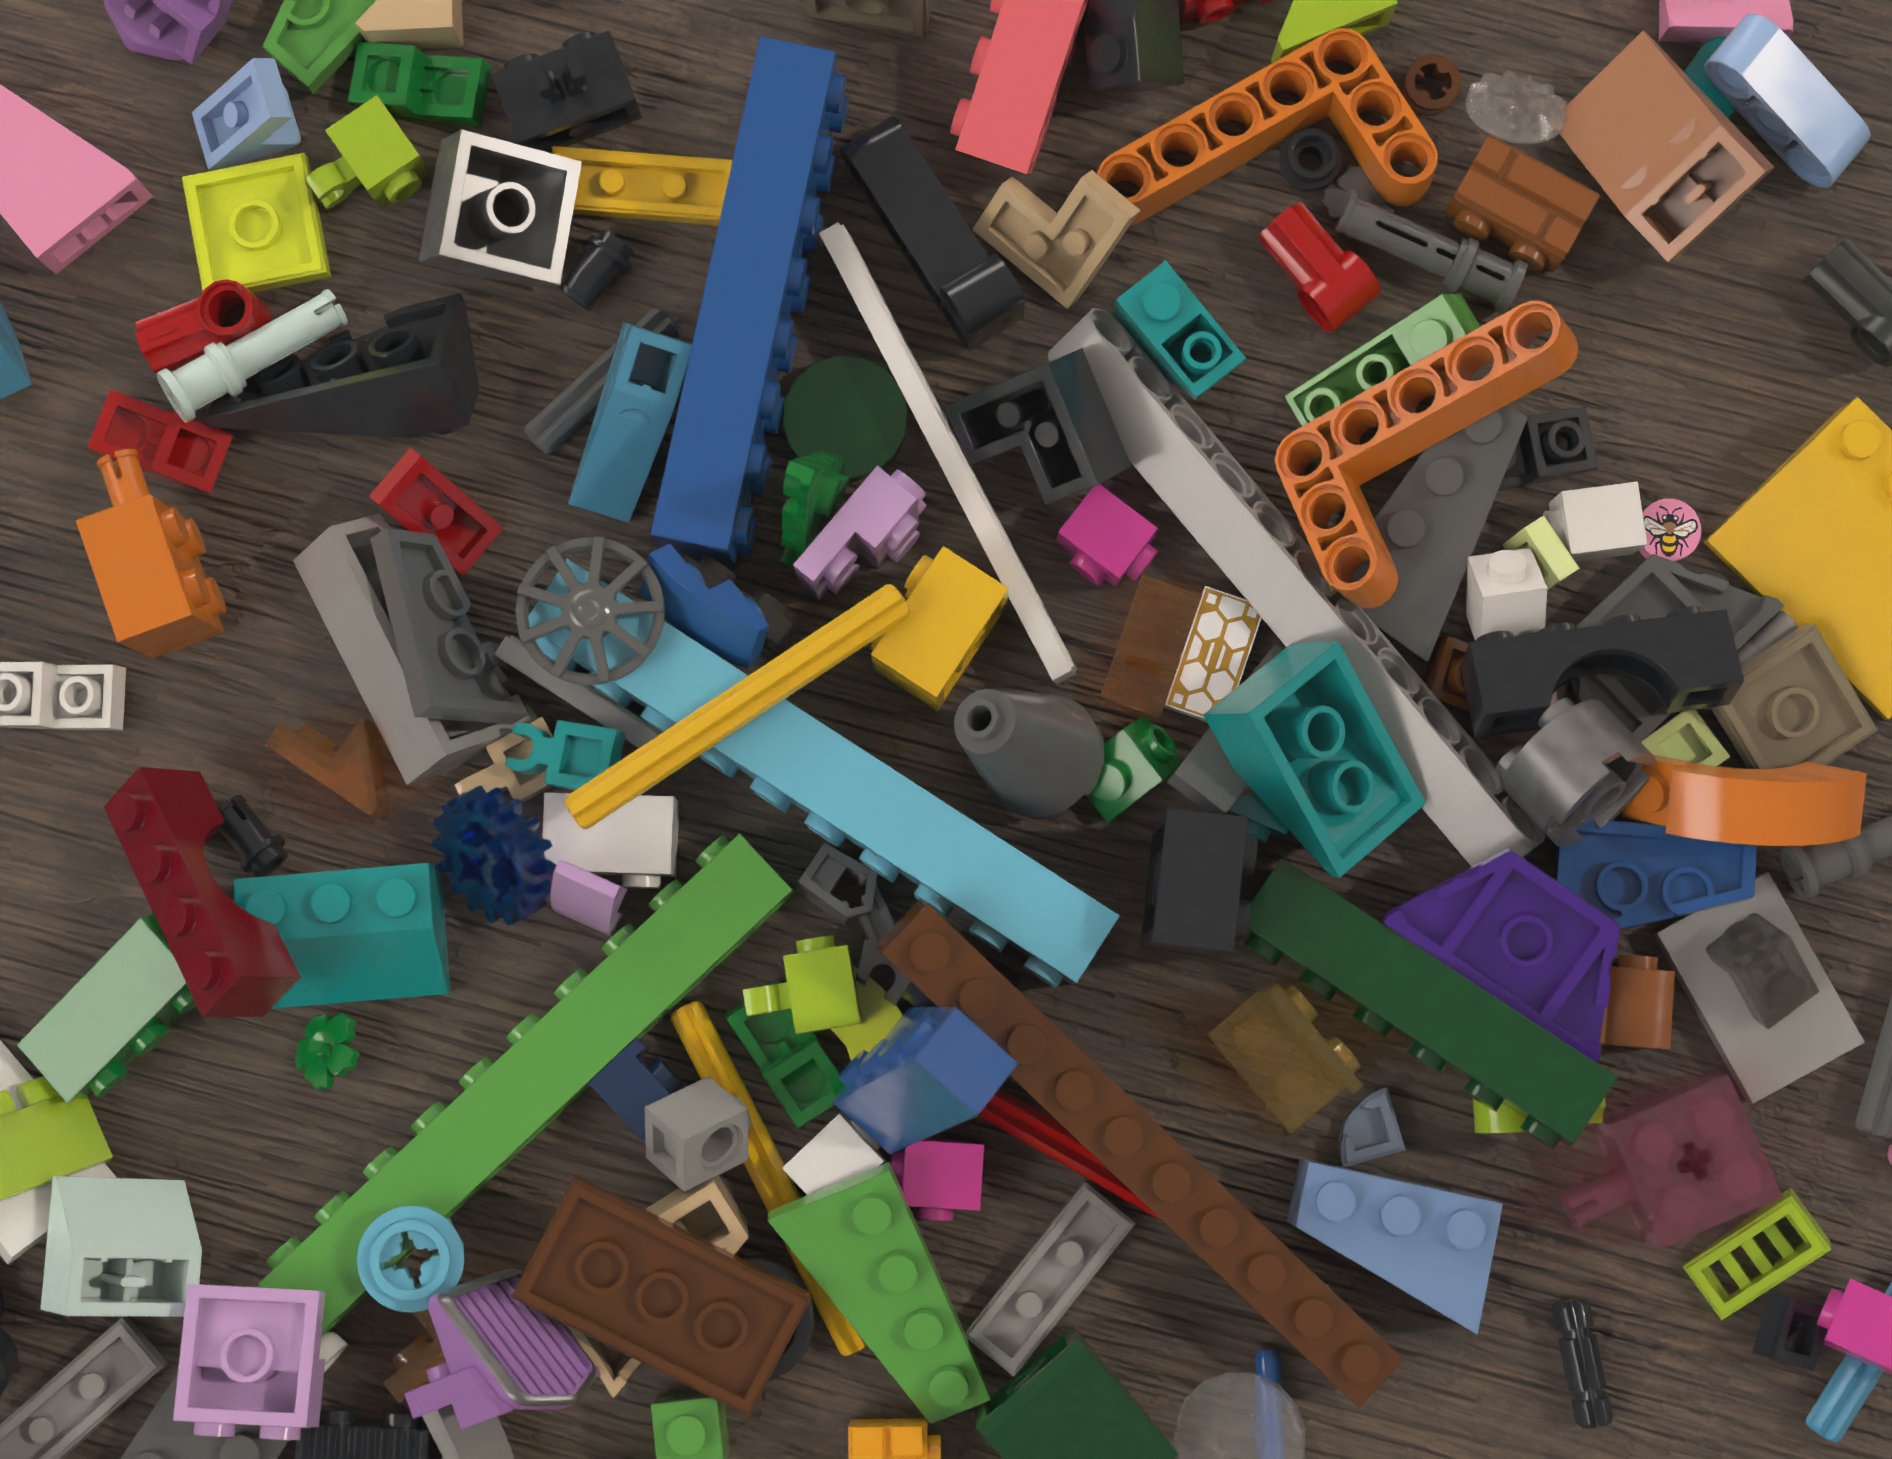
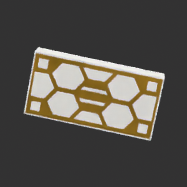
[1163,586,1262,722]

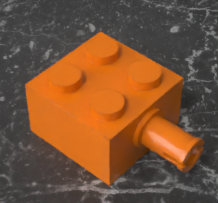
[75,449,226,659]

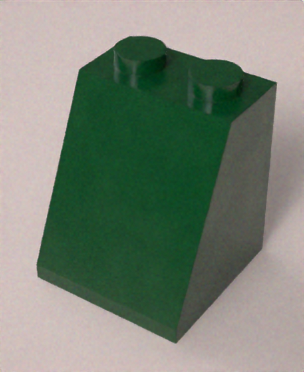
[975,1325,1179,1459]

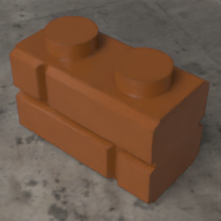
[1445,134,1600,272]

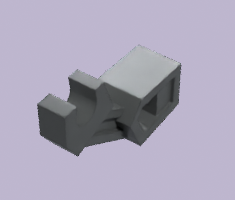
[796,843,911,1006]

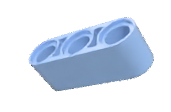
[1704,14,1871,188]

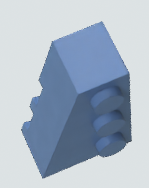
[1287,1158,1503,1335]

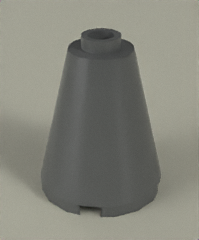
[954,689,1104,820]

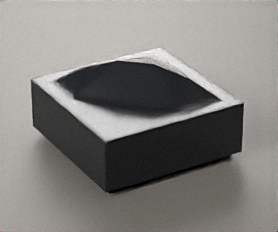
[1752,1290,1826,1371]

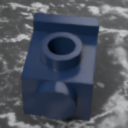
[589,1038,684,1141]

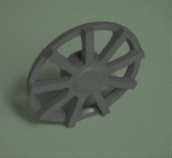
[516,536,665,685]

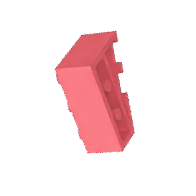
[950,0,1090,174]

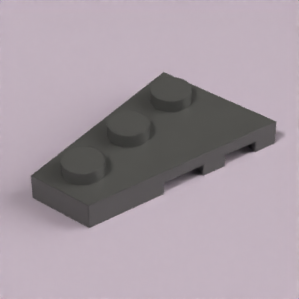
[370,528,528,725]

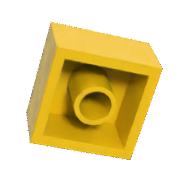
[870,546,1009,712]

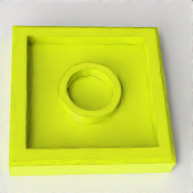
[182,153,331,293]

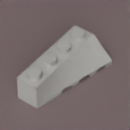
[293,514,538,785]

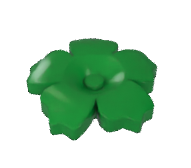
[295,1013,360,1091]

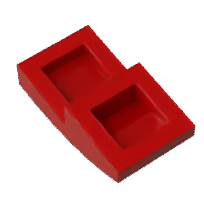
[87,389,233,494]

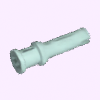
[156,289,348,423]

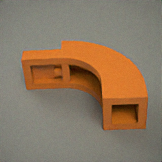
[1622,754,1867,846]

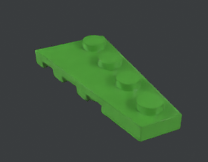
[768,1162,991,1424]

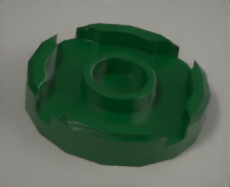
[783,355,908,482]

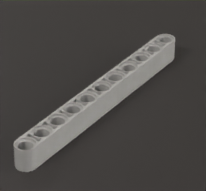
[1048,308,1545,866]

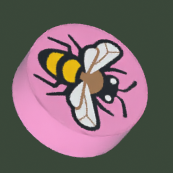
[1639,499,1701,562]

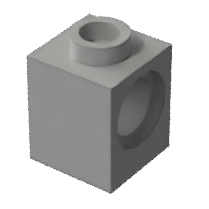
[645,1077,751,1192]

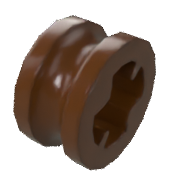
[1402,54,1461,115]

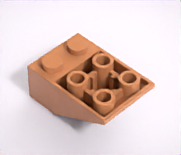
[1550,31,1775,262]

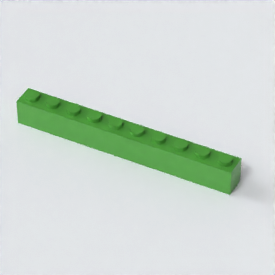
[258,833,796,1335]

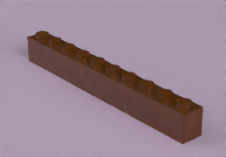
[875,899,1404,1408]

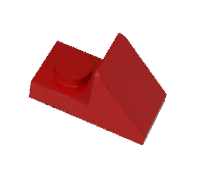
[369,448,504,576]

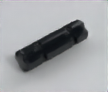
[1552,1297,1613,1429]

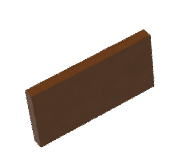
[511,1174,812,1416]

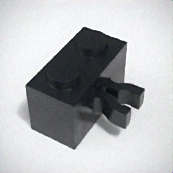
[491,31,642,153]

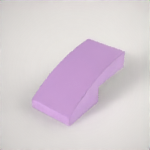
[550,860,627,937]

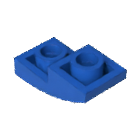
[639,544,769,669]

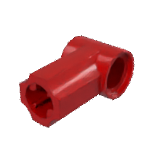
[1258,201,1381,334]
[135,279,272,374]

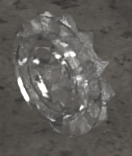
[1465,70,1566,144]

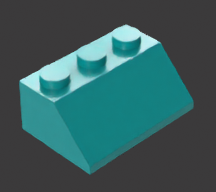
[234,863,450,1009]

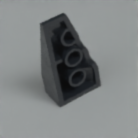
[205,293,479,438]

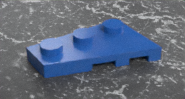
[1555,819,1757,930]

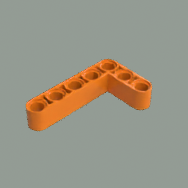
[1097,28,1438,226]
[1275,301,1578,609]

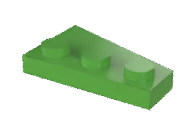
[262,0,376,95]

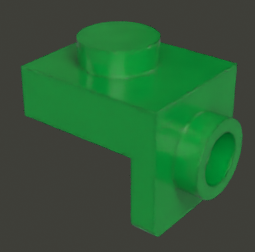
[1088,716,1182,823]

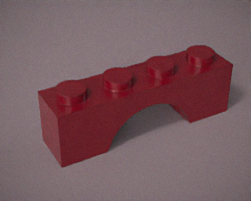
[104,767,301,1017]

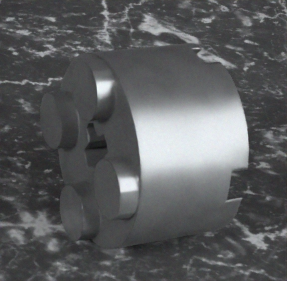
[1495,698,1656,847]

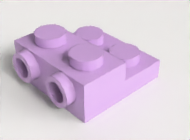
[793,466,927,601]
[173,1284,326,1440]

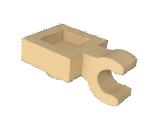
[454,717,554,811]

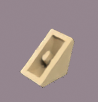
[355,0,463,50]

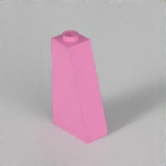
[0,84,153,274]

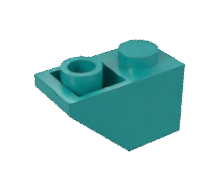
[1113,261,1246,400]

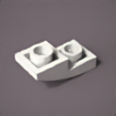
[0,662,126,730]

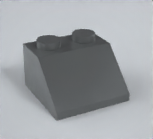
[418,129,582,286]

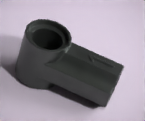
[1803,238,1892,367]

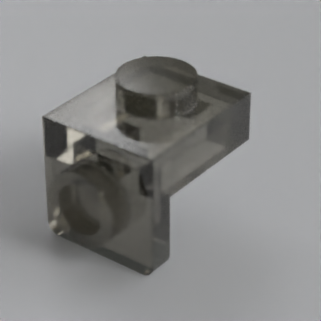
[1705,913,1820,1030]

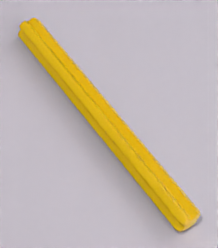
[565,584,910,829]
[671,1001,868,1356]

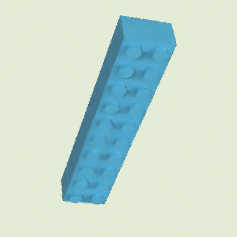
[529,559,1119,988]

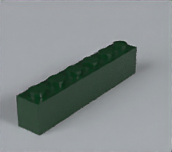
[1243,858,1618,1150]

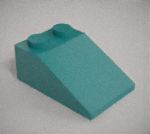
[1203,641,1426,878]

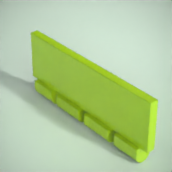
[0,1076,113,1202]

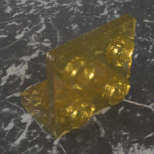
[1205,983,1363,1134]

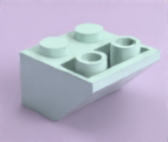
[41,1176,202,1317]

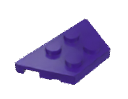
[1382,848,1620,1063]

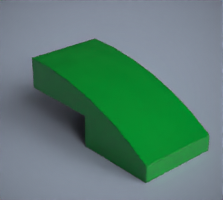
[348,42,492,127]
[725,978,846,1128]

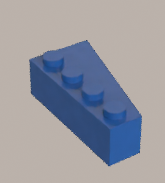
[832,1007,1018,1154]

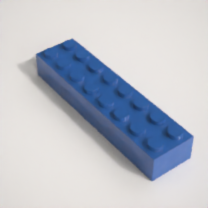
[651,36,849,571]

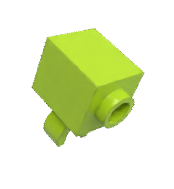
[305,95,431,210]
[743,935,863,1034]

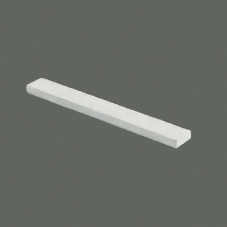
[819,222,1077,684]

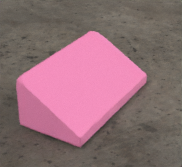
[1659,0,1794,43]

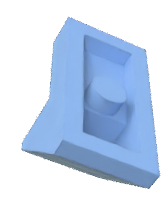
[191,58,301,170]

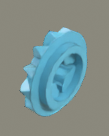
[357,1205,464,1312]

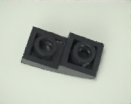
[1498,406,1599,491]

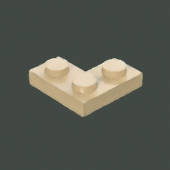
[972,170,1140,309]

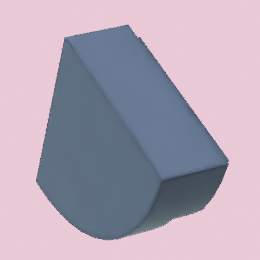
[1338,1087,1405,1168]

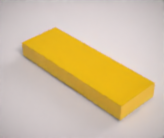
[552,146,733,226]

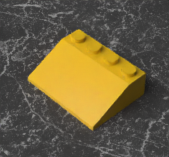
[1704,397,1892,721]

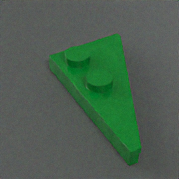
[780,450,849,570]

